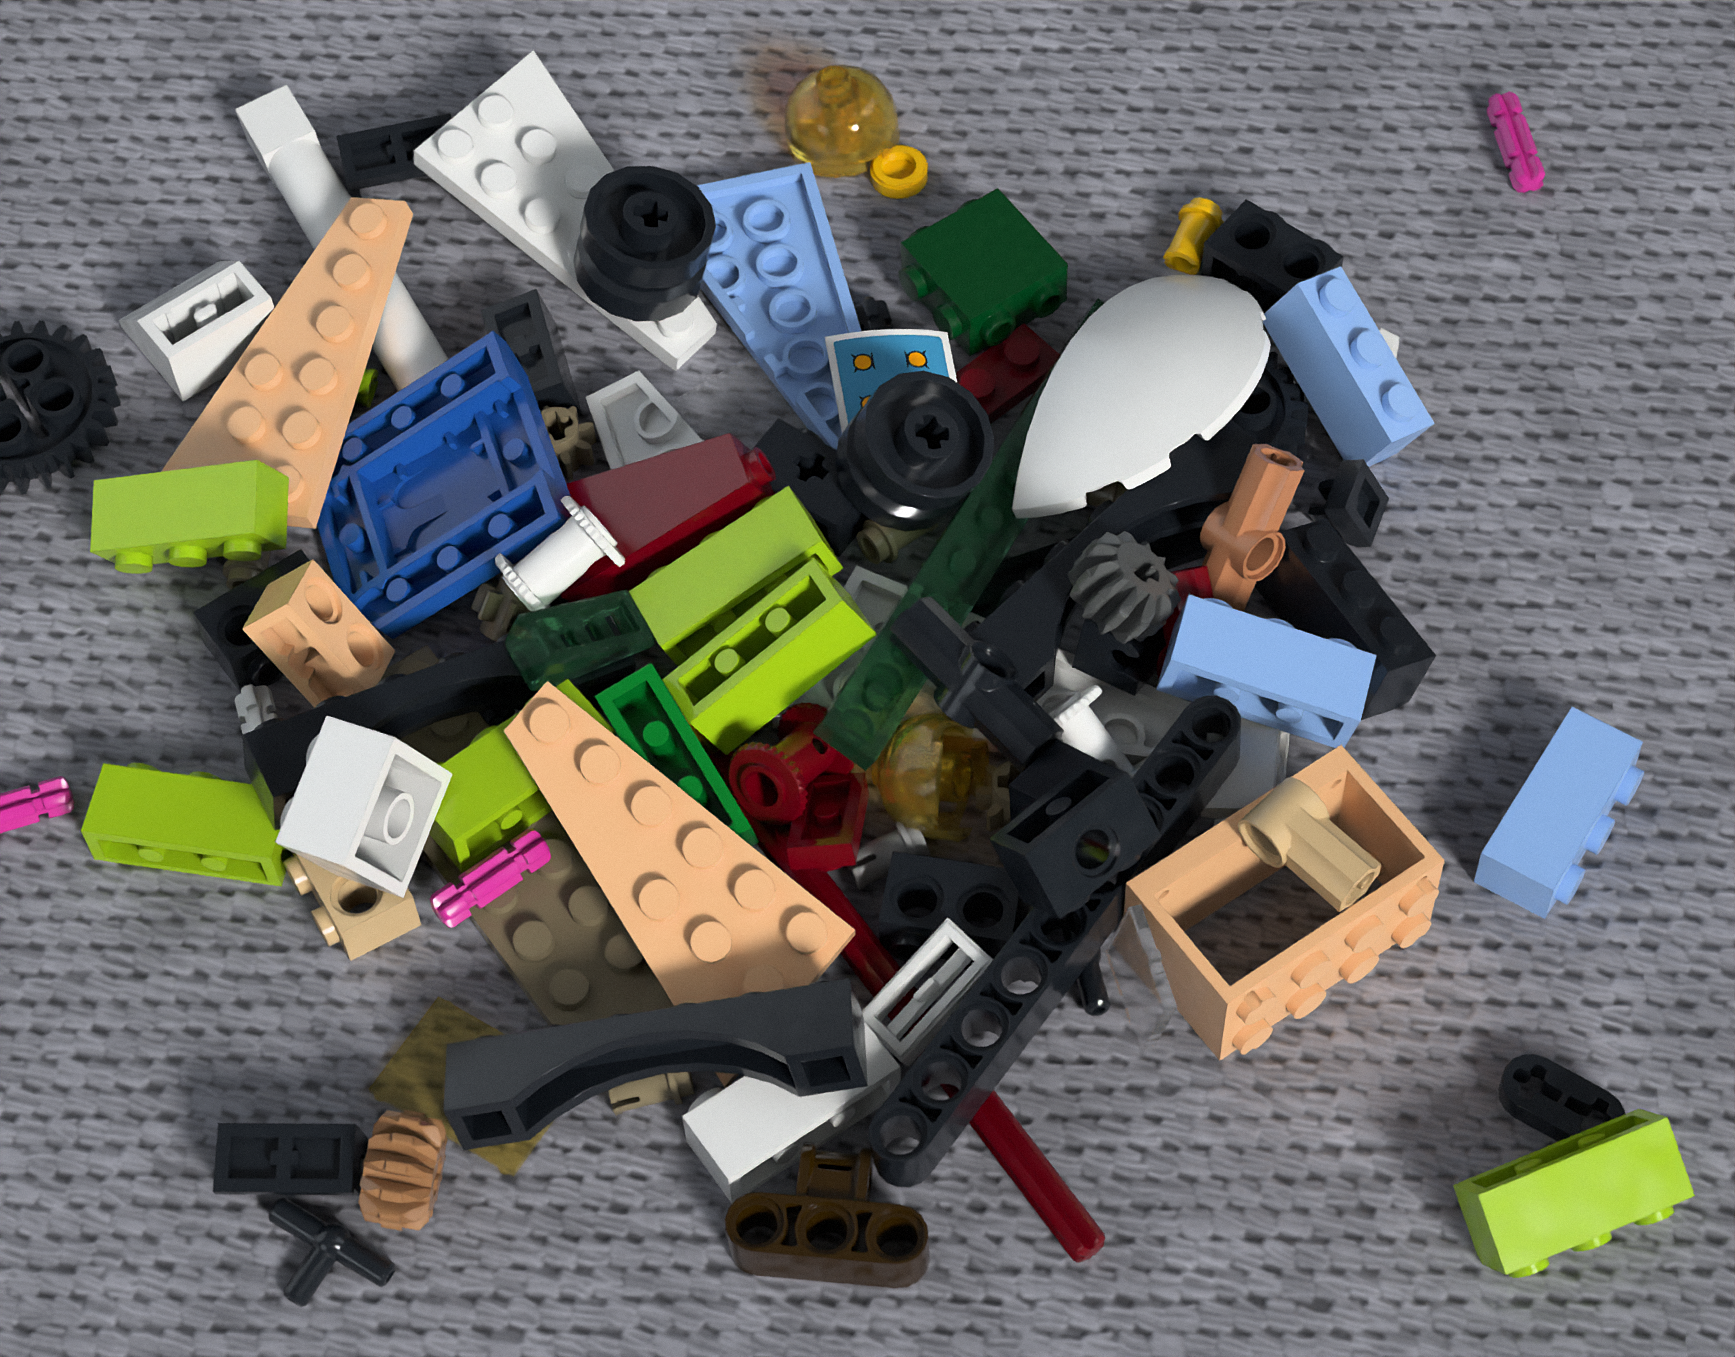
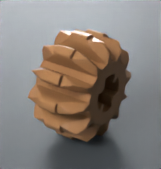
[358,1110,447,1231]

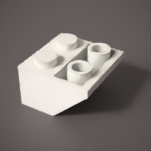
[119,261,274,402]

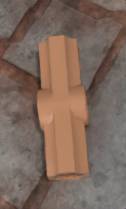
[1200,444,1304,612]

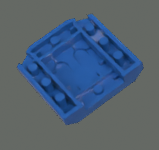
[317,331,572,639]

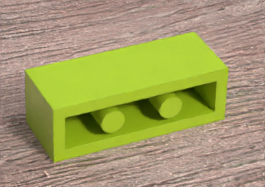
[90,460,289,574]
[629,485,844,666]
[662,558,878,755]
[429,679,616,873]
[81,763,292,887]
[1453,1109,1695,1278]

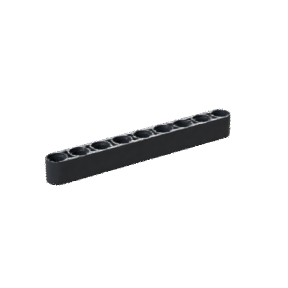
[869,696,1241,1187]

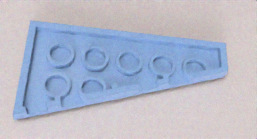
[696,162,861,450]

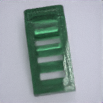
[505,589,656,691]

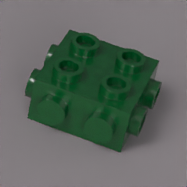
[898,188,1068,356]

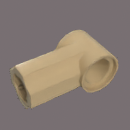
[1238,777,1381,912]

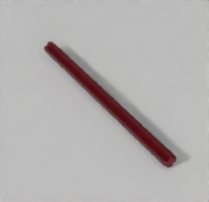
[709,750,1105,1263]

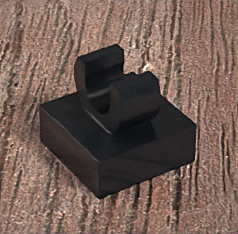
[1308,459,1389,548]

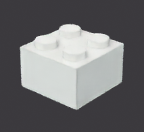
[275,715,452,898]

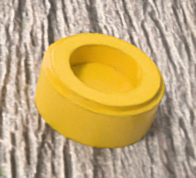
[870,145,928,199]

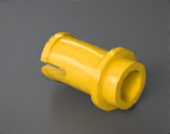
[1163,198,1224,275]

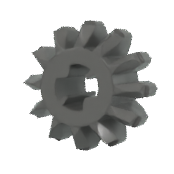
[1067,531,1181,644]

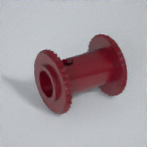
[728,702,856,826]

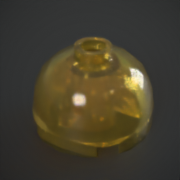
[785,64,900,178]
[871,710,989,842]

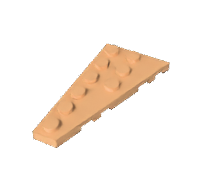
[161,197,413,529]
[504,681,855,1088]

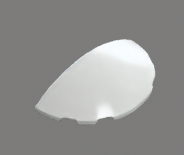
[1012,275,1271,519]

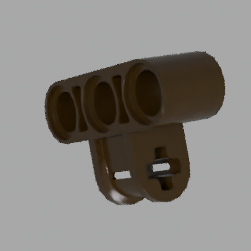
[725,1142,929,1288]

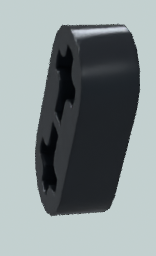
[1498,1054,1625,1142]

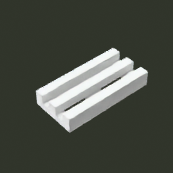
[861,917,993,1067]

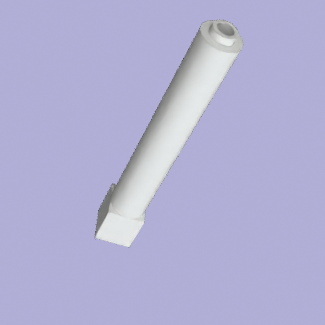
[235,85,448,392]

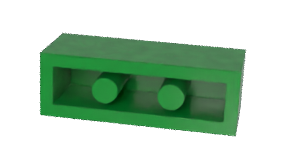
[595,663,759,846]

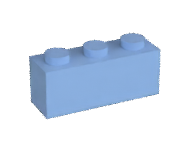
[1263,266,1435,467]
[1156,594,1376,748]
[1474,707,1645,919]

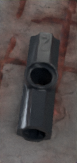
[889,596,1064,773]

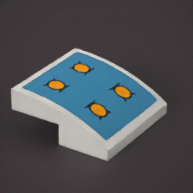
[825,329,957,434]

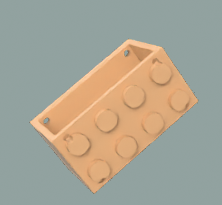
[1122,745,1445,1061]

